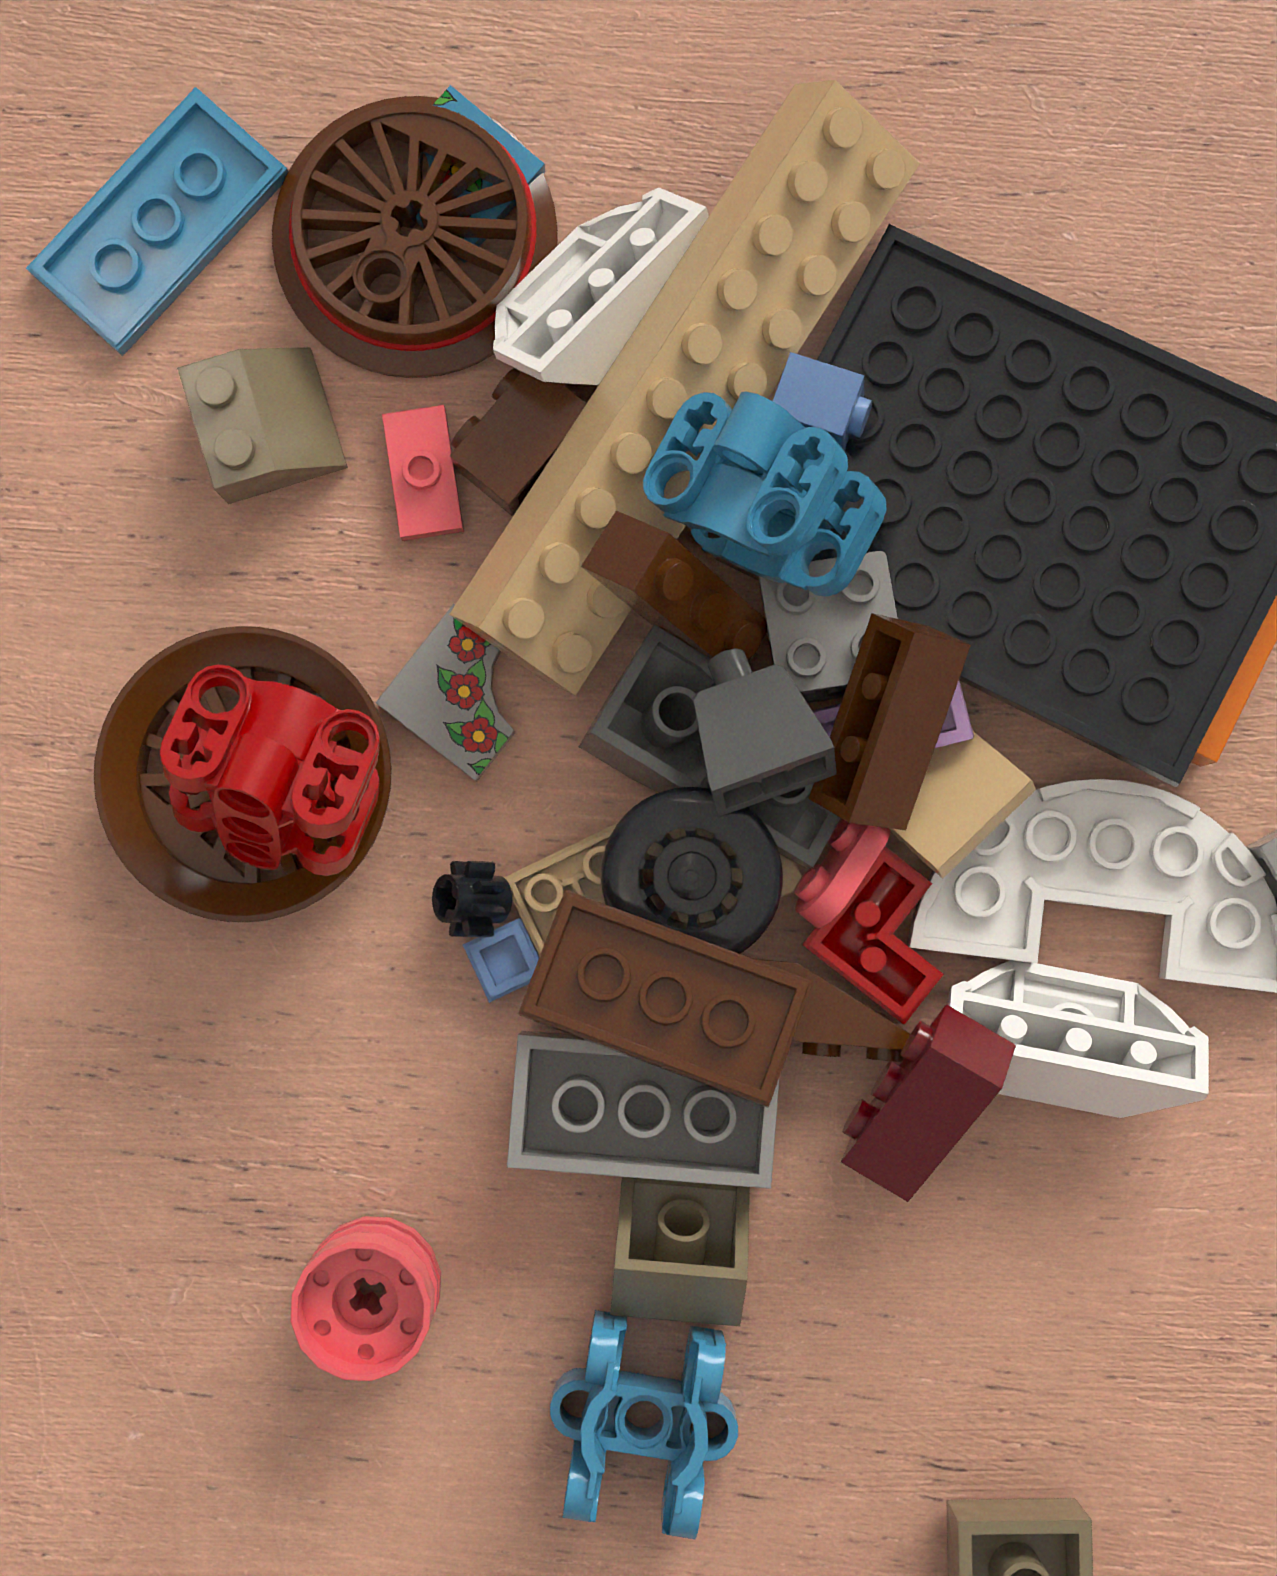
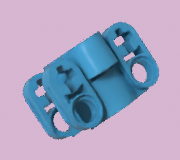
[643,391,887,597]
[550,1310,738,1540]

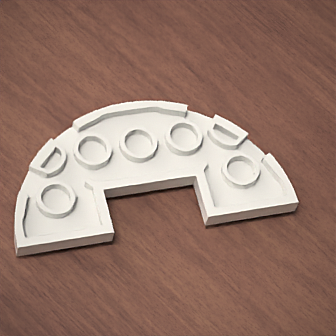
[907,779,1277,993]

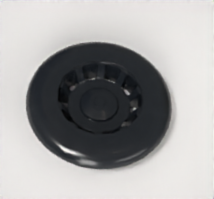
[601,787,783,954]

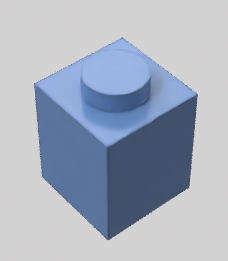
[773,352,872,450]

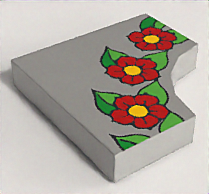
[376,604,516,782]

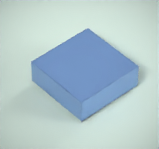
[463,918,539,1003]

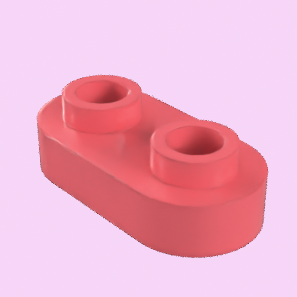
[794,819,891,928]

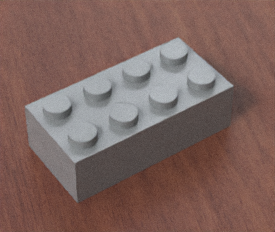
[507,1031,779,1189]

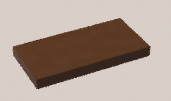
[518,890,813,1108]

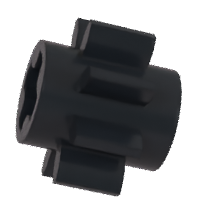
[432,861,512,937]

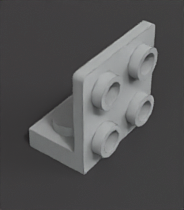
[759,551,898,703]

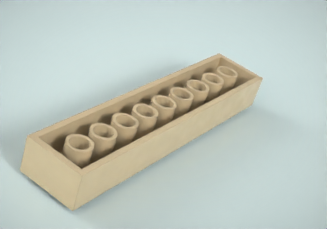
[449,80,920,696]

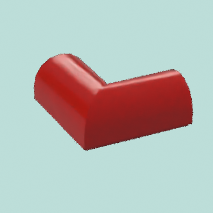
[801,847,944,1025]

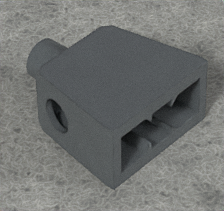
[693,649,837,817]

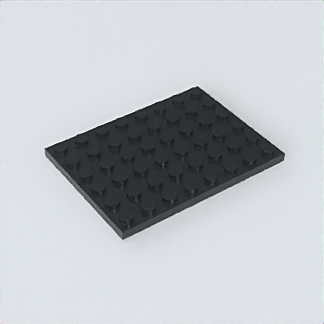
[715,224,1277,787]

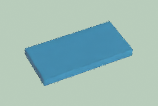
[26,87,289,356]

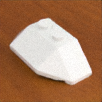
[493,187,709,385]
[948,960,1209,1118]

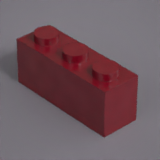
[841,1004,1016,1202]

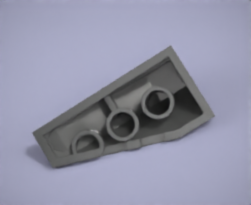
[578,624,840,869]

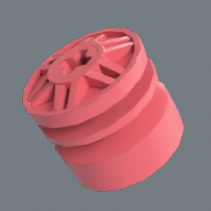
[291,1216,441,1381]

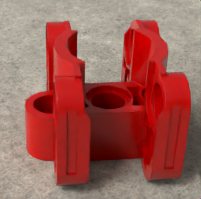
[159,664,380,876]

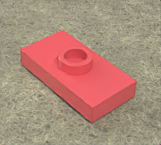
[382,405,464,541]

